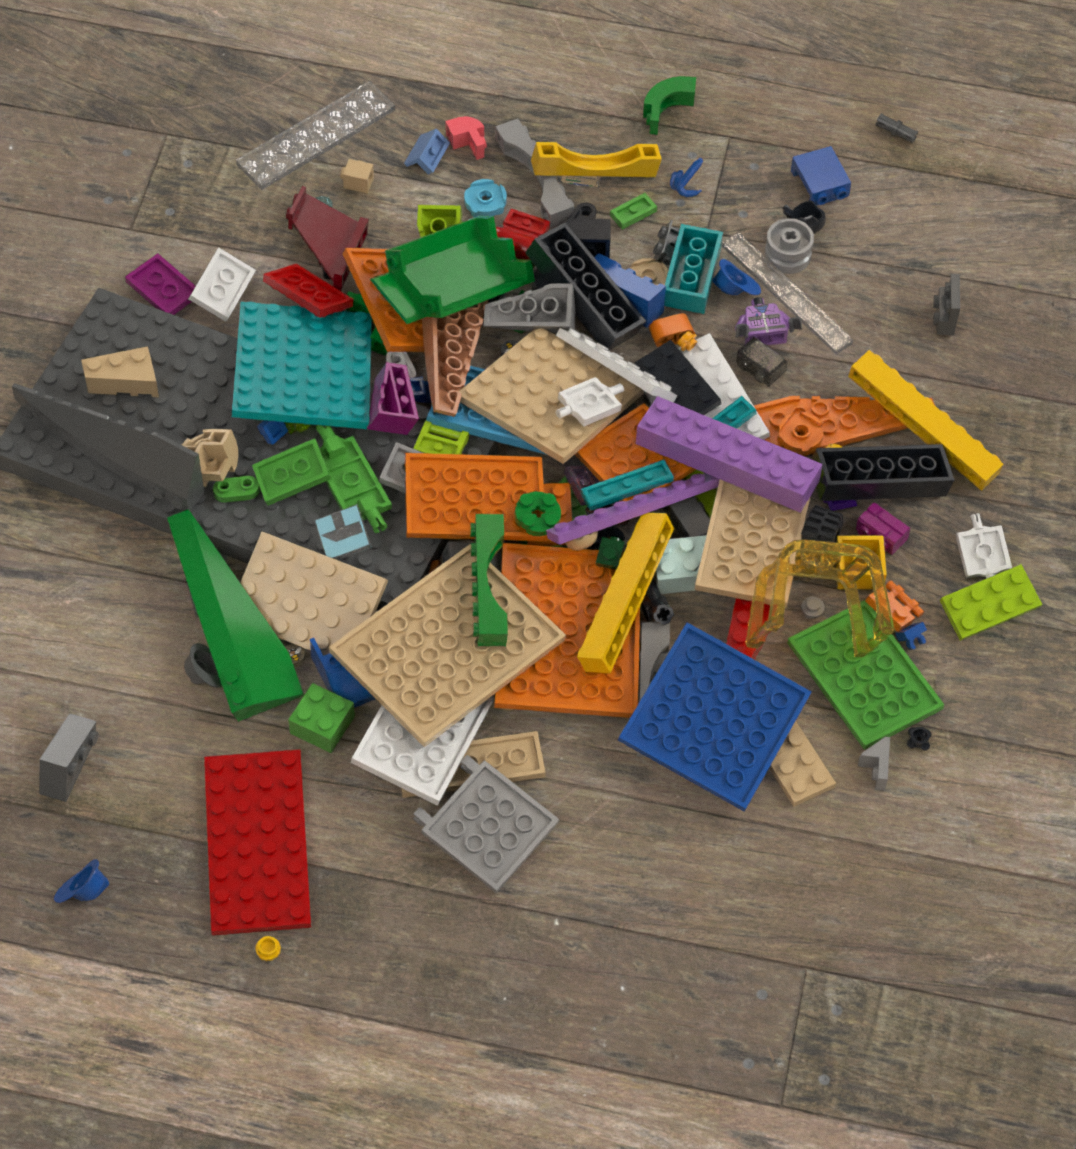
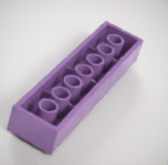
[636,396,822,513]

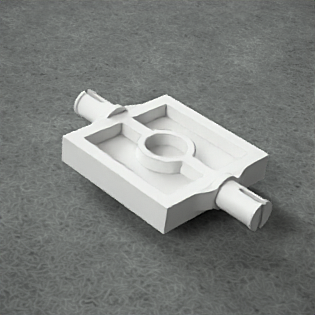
[555,377,624,426]
[956,513,1012,579]

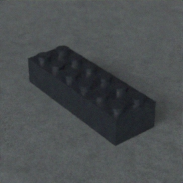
[526,222,646,351]
[811,444,955,501]

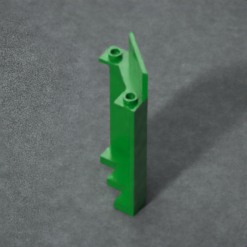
[370,216,535,324]

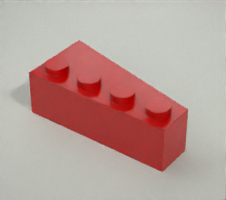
[726,598,782,660]

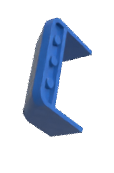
[310,638,375,708]

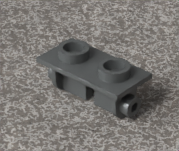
[653,220,680,265]

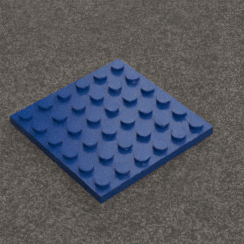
[618,623,812,812]

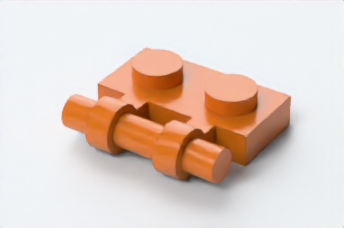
[865,580,925,632]

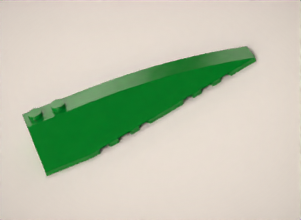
[167,509,304,722]

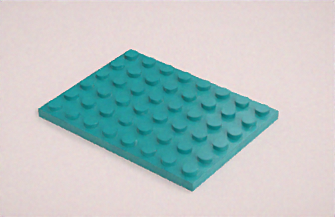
[232,302,371,429]

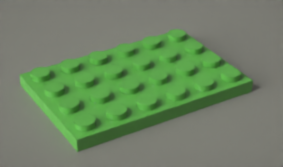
[787,600,944,750]

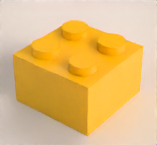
[834,536,887,589]

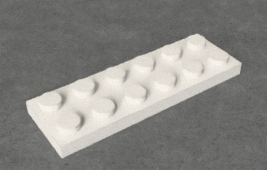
[556,328,677,403]

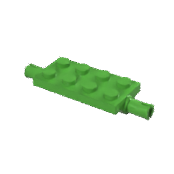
[316,425,392,533]

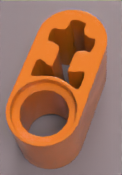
[649,313,695,347]

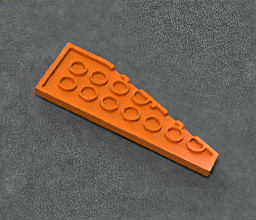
[754,396,935,454]

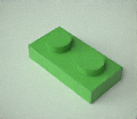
[610,193,657,230]

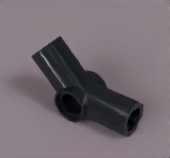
[642,578,674,625]

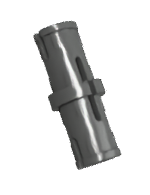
[875,113,918,143]

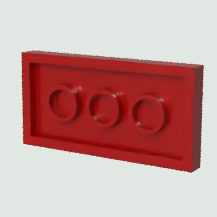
[263,264,353,317]

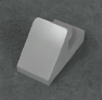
[858,737,890,791]

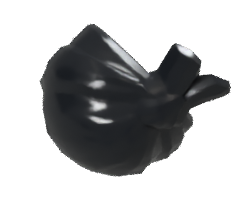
[782,200,826,234]

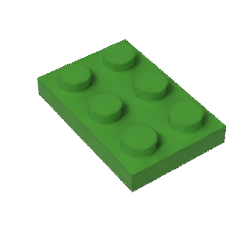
[252,438,331,506]

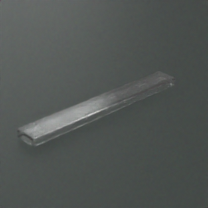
[722,232,853,355]

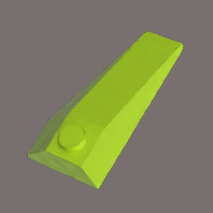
[417,205,462,237]

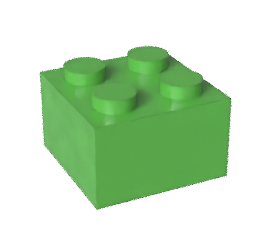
[288,683,355,753]

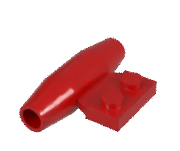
[496,209,551,263]

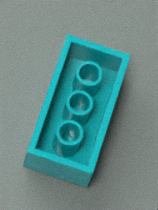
[664,224,723,314]

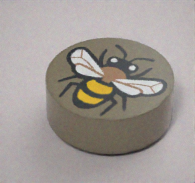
[285,644,305,668]

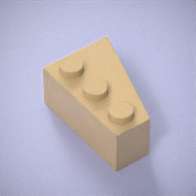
[81,346,159,397]

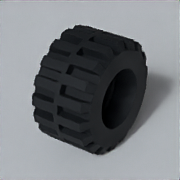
[797,505,843,568]

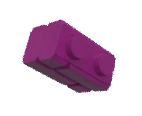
[856,503,911,555]

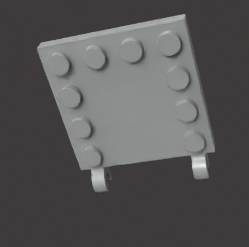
[413,755,559,894]

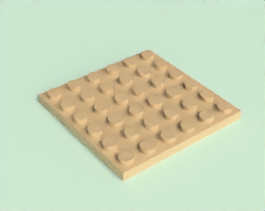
[459,328,644,464]

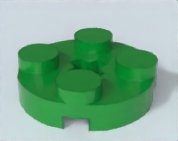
[514,491,561,536]

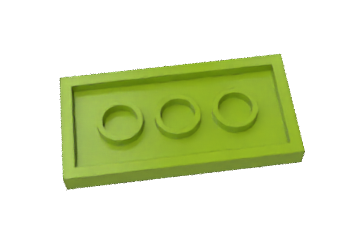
[939,564,1043,641]

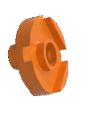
[778,412,823,456]

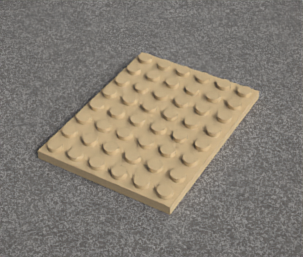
[329,544,566,747]

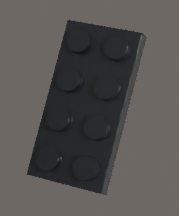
[634,340,722,415]

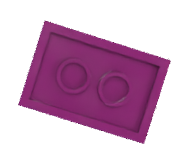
[125,253,196,315]

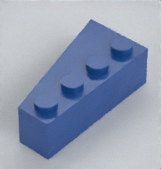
[594,253,666,328]

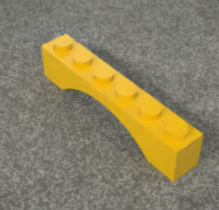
[531,142,662,177]

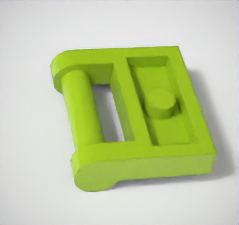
[413,420,470,454]

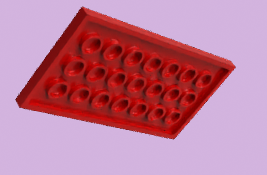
[204,749,311,936]

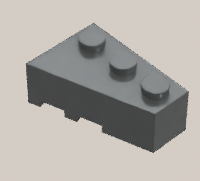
[39,713,99,802]

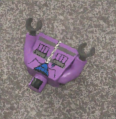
[735,297,803,348]

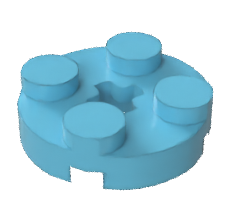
[464,179,507,217]

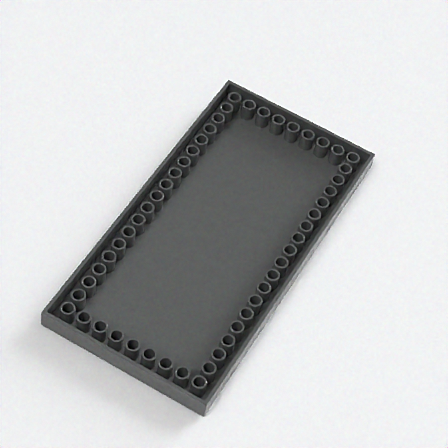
[0,288,498,611]

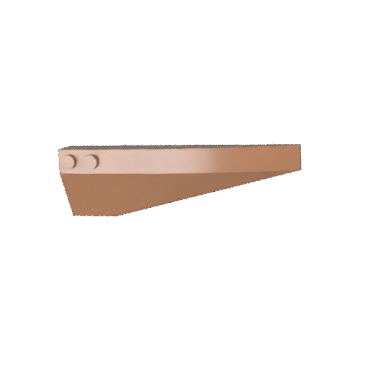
[422,299,489,417]

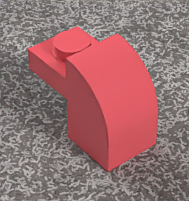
[445,116,487,160]

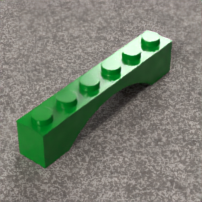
[470,514,508,646]

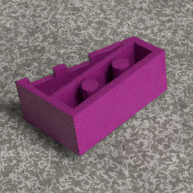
[367,362,419,435]

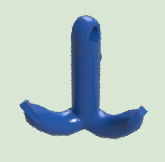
[670,158,703,197]

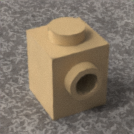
[340,159,374,193]

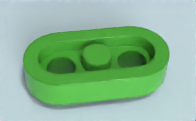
[213,476,260,503]

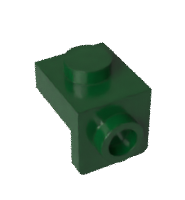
[596,537,626,570]

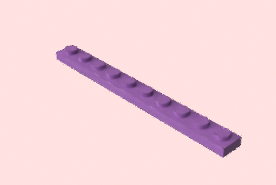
[546,473,720,545]

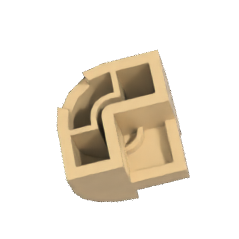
[182,429,238,487]

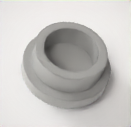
[801,596,825,619]

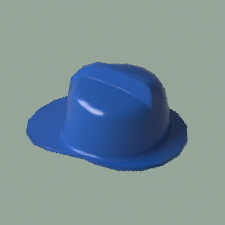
[713,259,761,295]
[54,859,109,903]

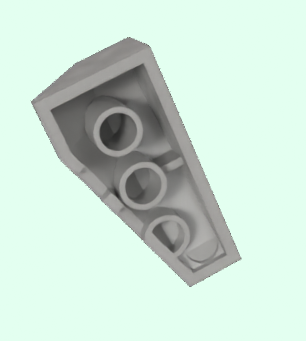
[484,284,576,333]

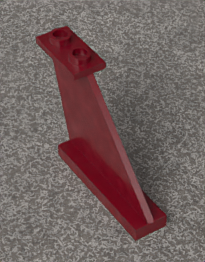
[286,186,369,291]

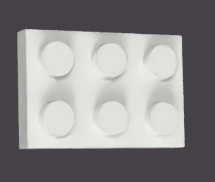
[189,248,256,321]

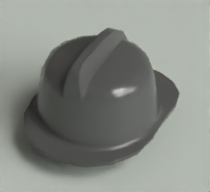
[184,643,222,688]

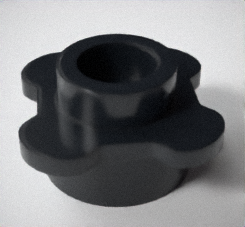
[907,727,932,751]

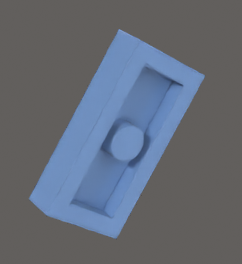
[404,129,450,174]

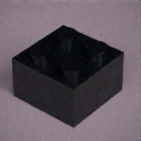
[567,218,611,258]

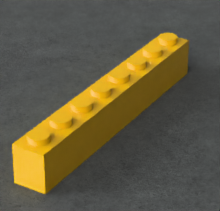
[848,350,1003,491]
[577,513,674,674]

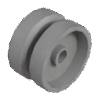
[765,218,814,274]

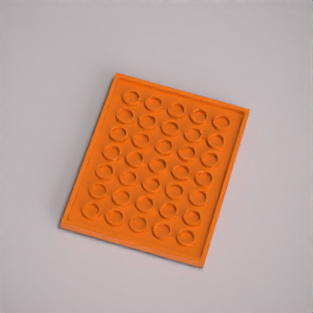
[494,543,640,718]

